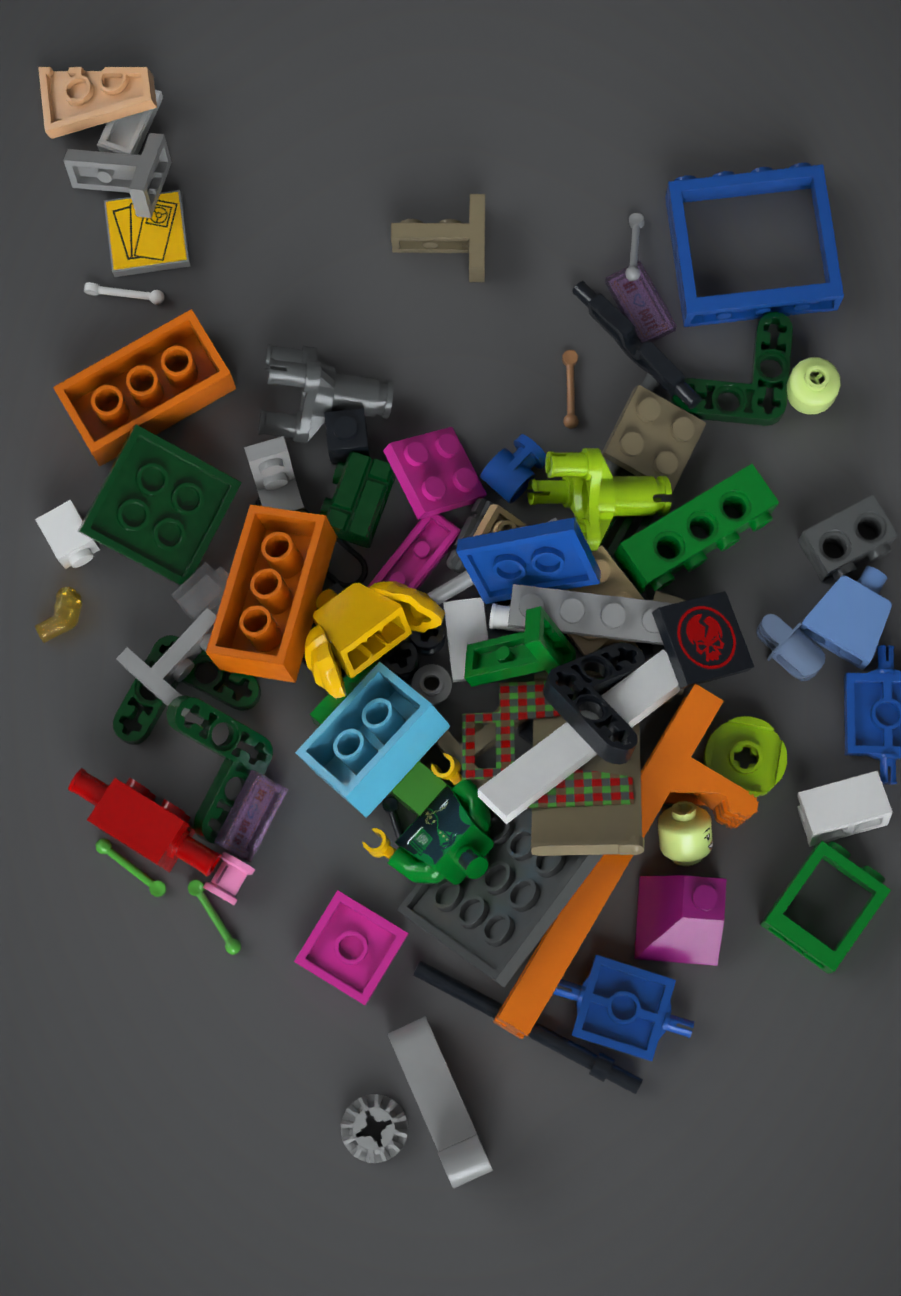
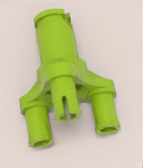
[527,448,672,551]

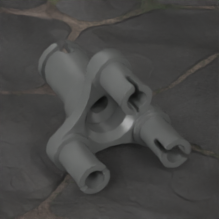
[258,344,394,444]

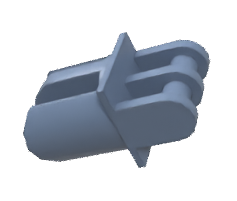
[756,614,825,681]

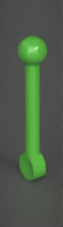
[96,838,167,897]
[188,880,241,955]

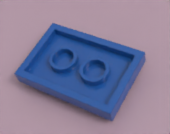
[456,517,601,604]

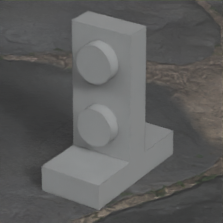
[63,133,172,218]
[244,436,305,512]
[116,608,216,717]

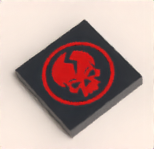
[652,591,754,689]

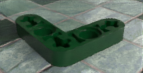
[671,312,793,426]
[113,635,261,745]
[166,695,273,845]

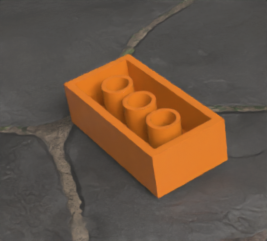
[53,309,236,466]
[206,504,337,683]

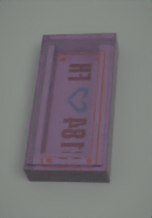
[605,261,677,343]
[214,770,288,863]

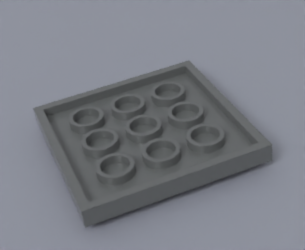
[397,808,603,987]

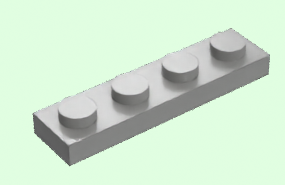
[508,584,675,645]

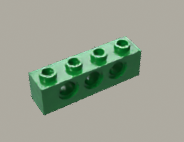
[614,464,779,594]

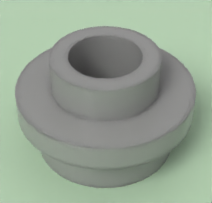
[411,664,452,705]

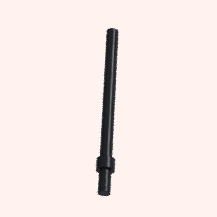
[413,961,643,1094]

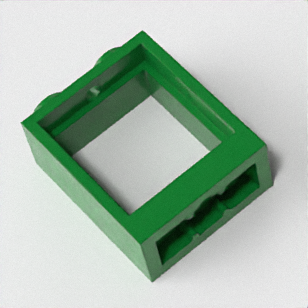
[760,841,891,974]

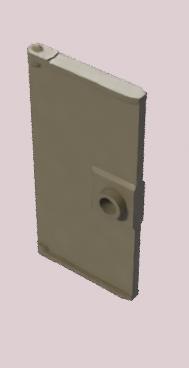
[531,671,644,856]

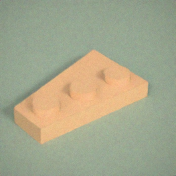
[38,67,157,139]

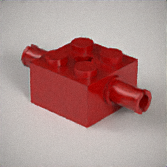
[68,768,221,877]

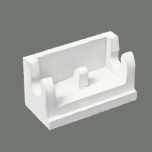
[797,771,893,847]

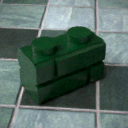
[320,451,396,548]

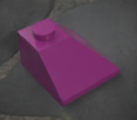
[634,875,727,966]

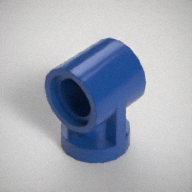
[480,434,546,504]

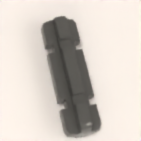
[447,498,493,574]

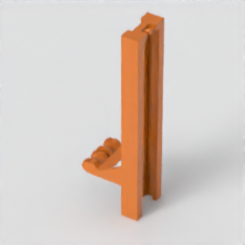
[493,684,759,1039]

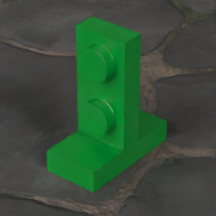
[464,606,576,687]

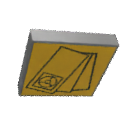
[104,190,191,277]

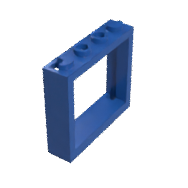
[665,162,844,327]

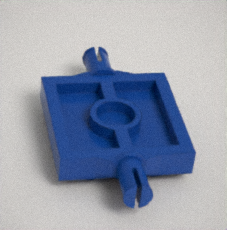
[844,645,901,785]
[553,955,695,1061]

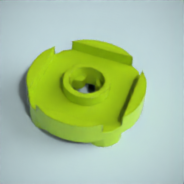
[704,716,787,798]

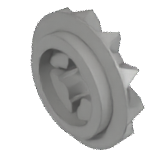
[341,1094,408,1163]

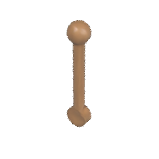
[562,350,579,429]

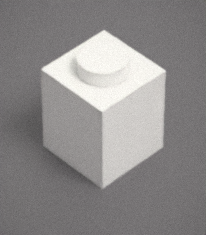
[35,500,100,569]

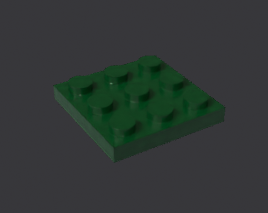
[77,424,242,588]

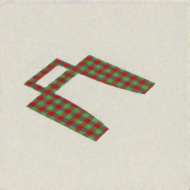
[462,678,634,808]

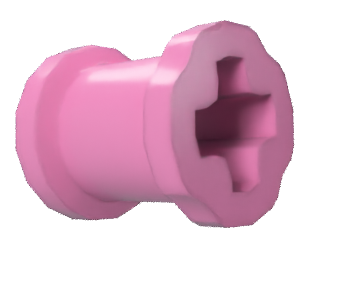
[203,852,255,906]

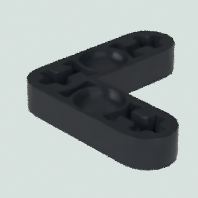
[543,642,645,765]

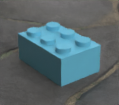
[295,661,450,818]

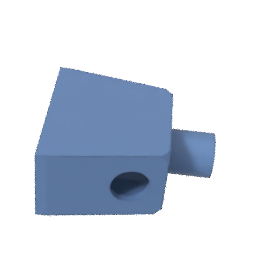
[800,566,892,670]

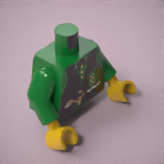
[362,753,495,885]

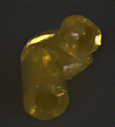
[35,586,82,643]

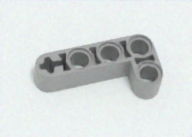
[387,1016,493,1189]

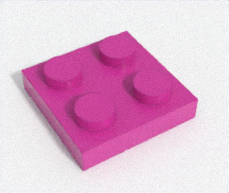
[383,427,487,520]
[294,890,409,1006]

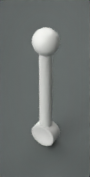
[84,282,165,305]

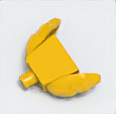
[304,581,445,699]

